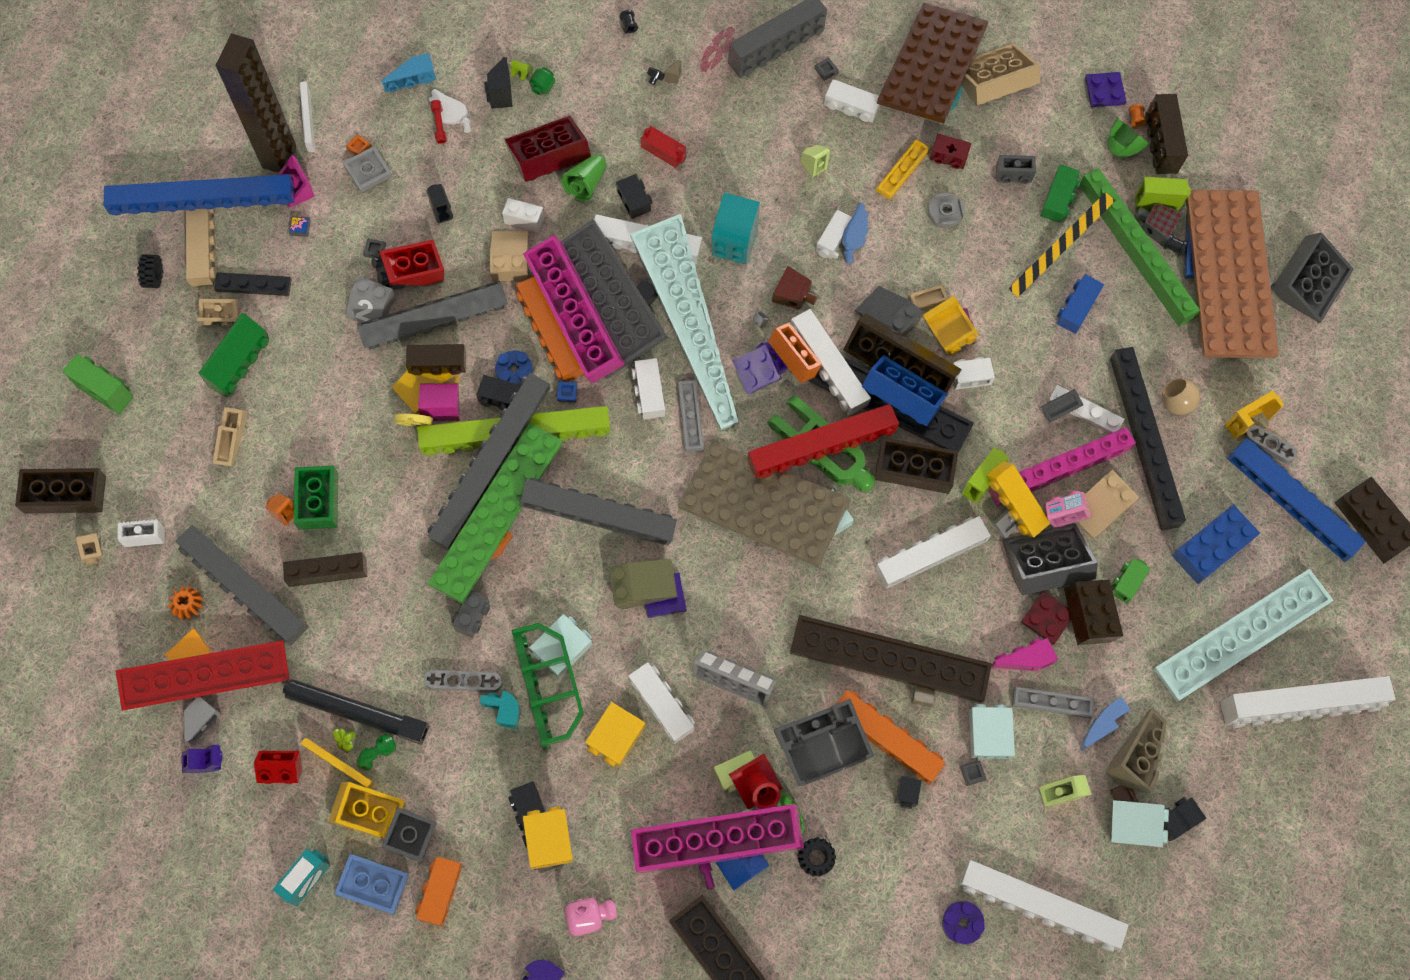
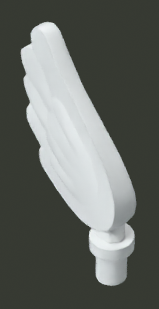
[429,89,471,133]

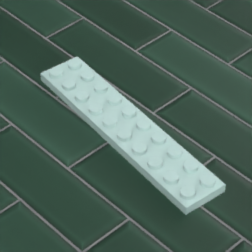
[1153,569,1334,702]

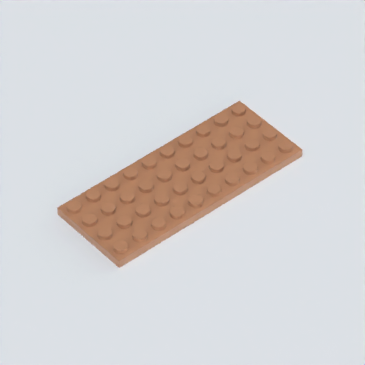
[1186,190,1279,358]

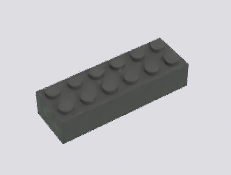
[728,0,827,78]

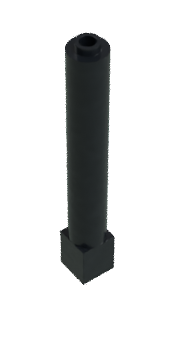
[283,679,430,745]

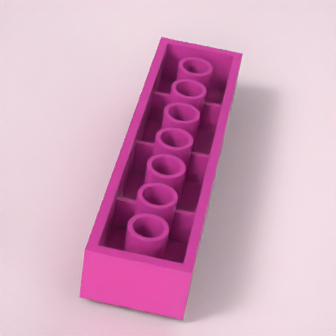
[523,235,625,383]
[631,804,804,873]

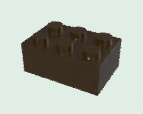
[1064,580,1123,645]

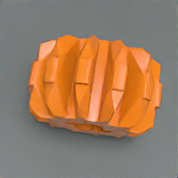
[168,586,204,620]

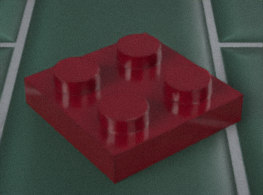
[1021,591,1071,645]

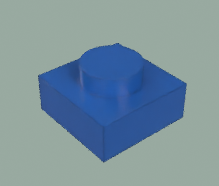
[557,381,578,403]

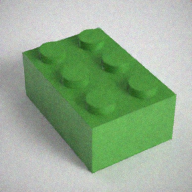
[62,354,133,415]

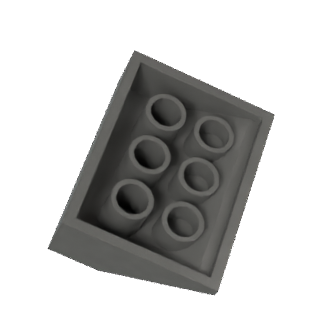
[1272,232,1354,323]
[1002,523,1098,595]

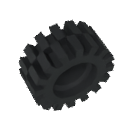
[137,254,163,288]
[798,837,836,877]

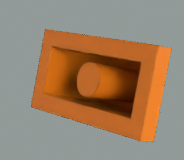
[265,493,294,526]

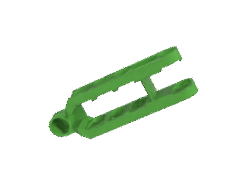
[767,395,875,492]

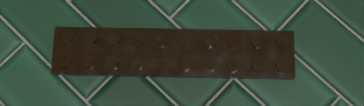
[790,615,992,703]

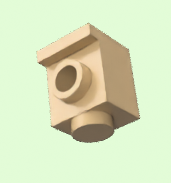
[75,533,102,566]

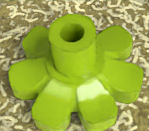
[333,728,355,752]

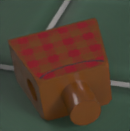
[772,266,818,309]

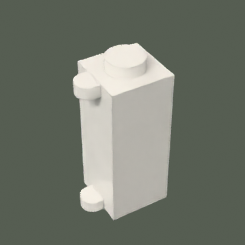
[816,210,852,259]

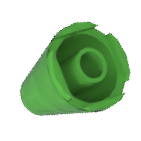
[561,154,607,202]

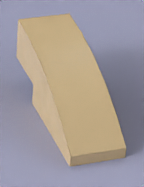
[213,407,248,467]

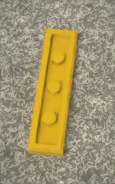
[876,139,930,200]
[301,738,374,789]

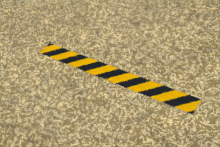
[1009,192,1115,297]

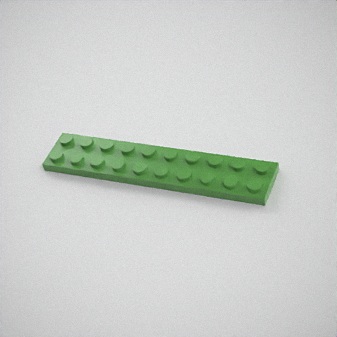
[428,423,563,604]

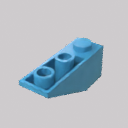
[382,53,436,92]

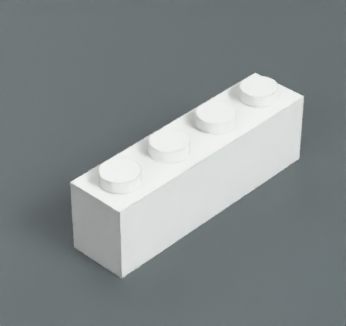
[628,662,695,744]

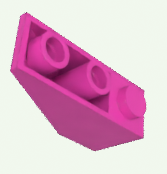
[992,638,1058,671]

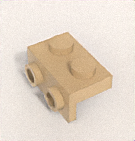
[196,299,239,325]

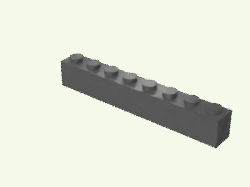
[357,280,508,349]
[518,478,677,546]
[175,525,308,645]

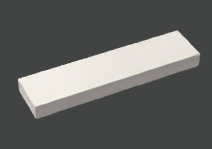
[300,81,315,152]

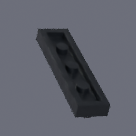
[214,272,292,296]

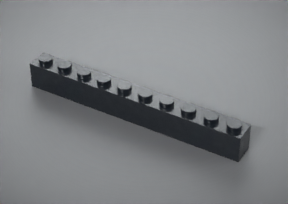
[1110,347,1186,531]

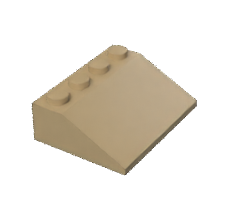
[962,43,1040,105]

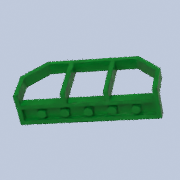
[511,623,584,751]

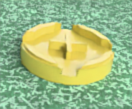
[394,414,433,426]

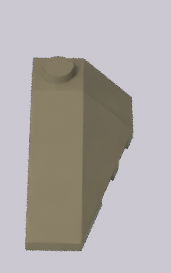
[1106,708,1167,794]

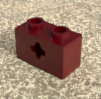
[929,133,972,169]

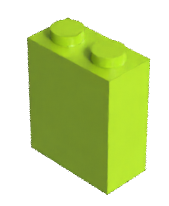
[1135,177,1191,211]
[961,448,1010,505]

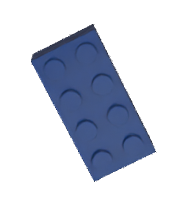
[862,355,948,426]
[1171,504,1260,584]

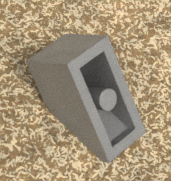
[184,697,221,745]

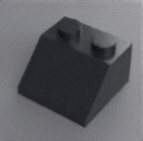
[484,57,513,109]

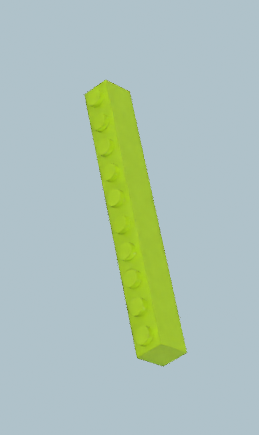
[417,406,610,456]

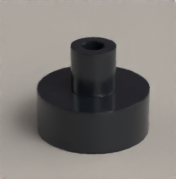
[646,67,665,85]

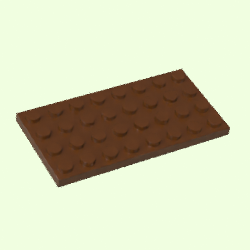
[877,3,989,124]

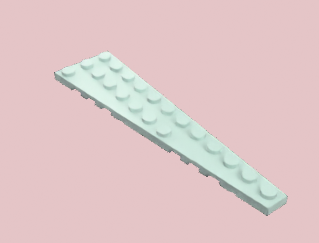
[630,214,738,431]

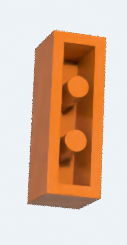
[768,323,822,384]
[415,856,463,927]

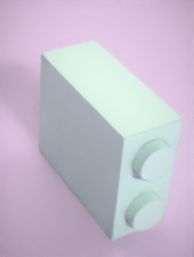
[529,614,592,679]
[969,704,1015,759]
[1111,800,1169,847]

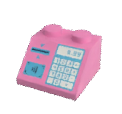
[1045,491,1092,528]

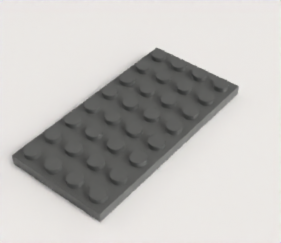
[562,219,668,379]

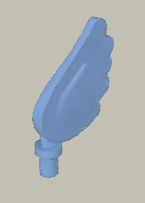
[842,203,868,263]

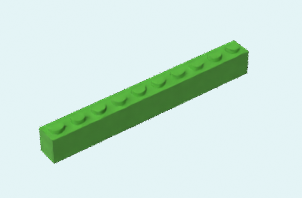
[1079,168,1200,327]

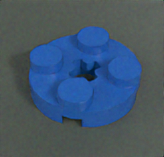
[495,351,533,384]

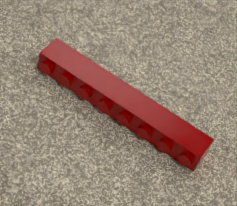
[747,404,899,479]

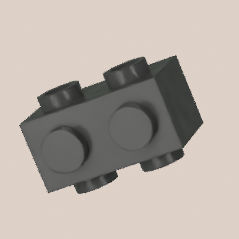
[996,155,1036,184]
[451,591,490,638]

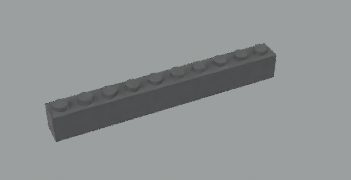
[427,372,551,550]

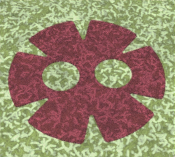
[700,27,735,72]

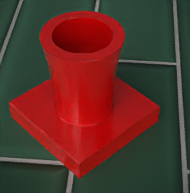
[729,754,783,809]

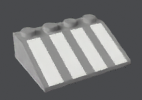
[693,651,776,707]

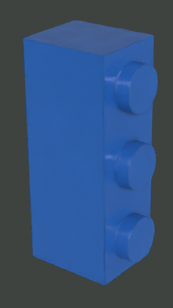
[1056,274,1104,334]

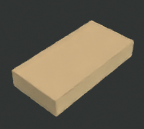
[908,284,949,310]

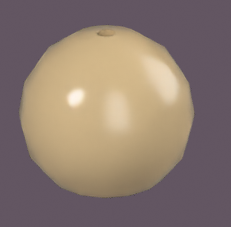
[1162,378,1200,415]

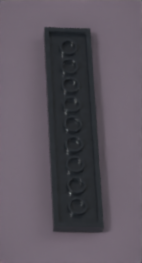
[789,357,974,453]

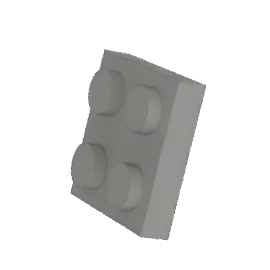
[343,146,393,193]

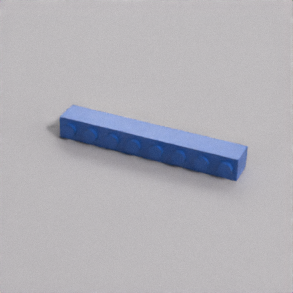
[1227,438,1366,562]

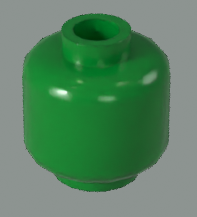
[529,67,555,95]

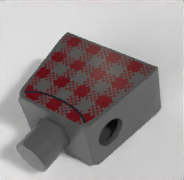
[1135,203,1183,247]

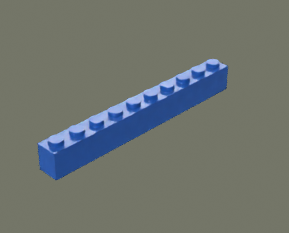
[103,174,294,216]

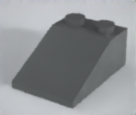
[855,286,923,336]

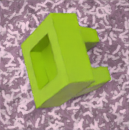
[510,59,533,81]

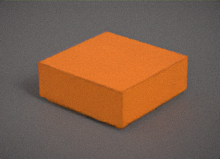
[346,134,372,156]

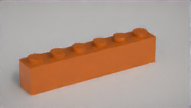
[515,276,584,382]
[836,690,946,785]

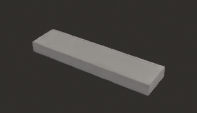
[678,379,704,453]
[1012,686,1094,718]

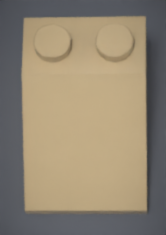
[490,231,529,282]
[1077,470,1140,539]

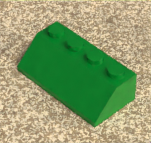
[198,313,269,397]

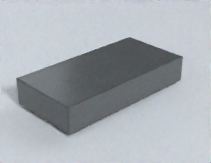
[1041,389,1083,423]

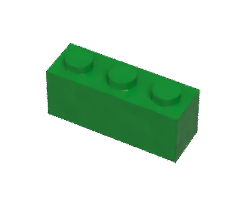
[1040,164,1081,223]

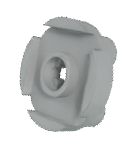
[928,193,965,228]

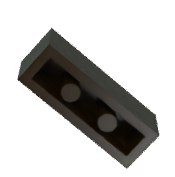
[406,344,466,375]

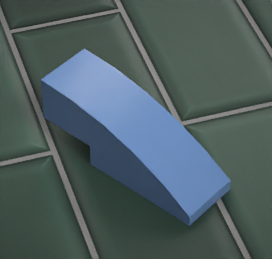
[1080,697,1130,751]

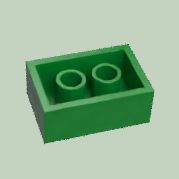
[293,465,338,530]

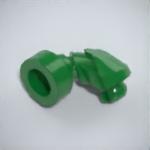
[356,734,396,770]

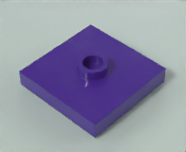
[645,573,686,618]

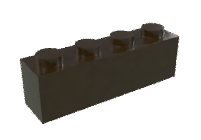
[283,552,368,587]

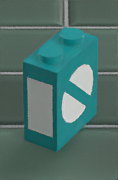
[272,848,330,906]

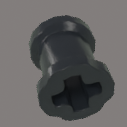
[619,10,638,34]
[1163,234,1187,256]

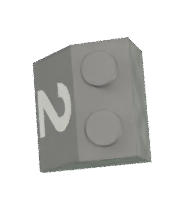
[346,276,396,322]

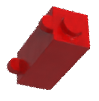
[640,125,687,168]

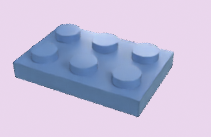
[334,854,410,915]

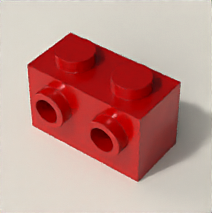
[254,751,302,784]

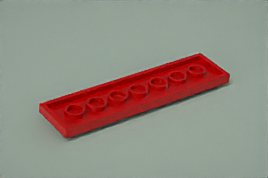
[115,640,290,711]

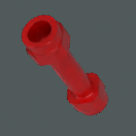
[430,100,447,144]

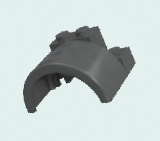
[774,699,874,786]

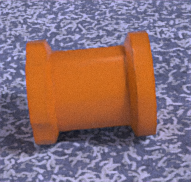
[1129,104,1146,127]

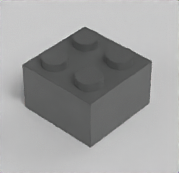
[381,807,438,863]

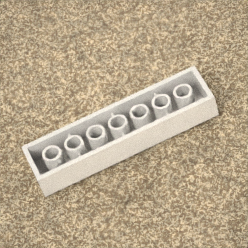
[1220,676,1396,728]

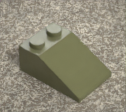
[609,559,677,610]

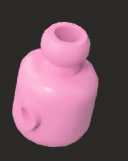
[564,897,617,937]

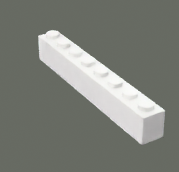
[959,860,1128,952]

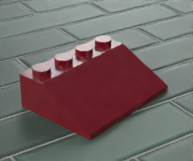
[504,115,591,182]

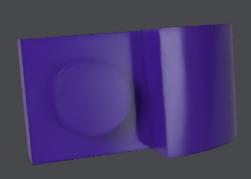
[182,745,223,773]
[522,960,565,980]

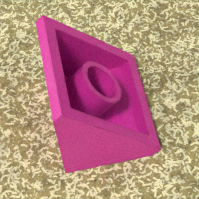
[277,156,315,207]
[418,383,460,421]

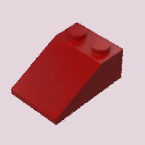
[379,239,444,286]

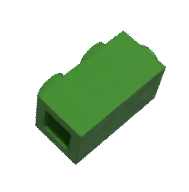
[1111,558,1151,604]

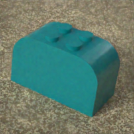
[712,192,760,265]

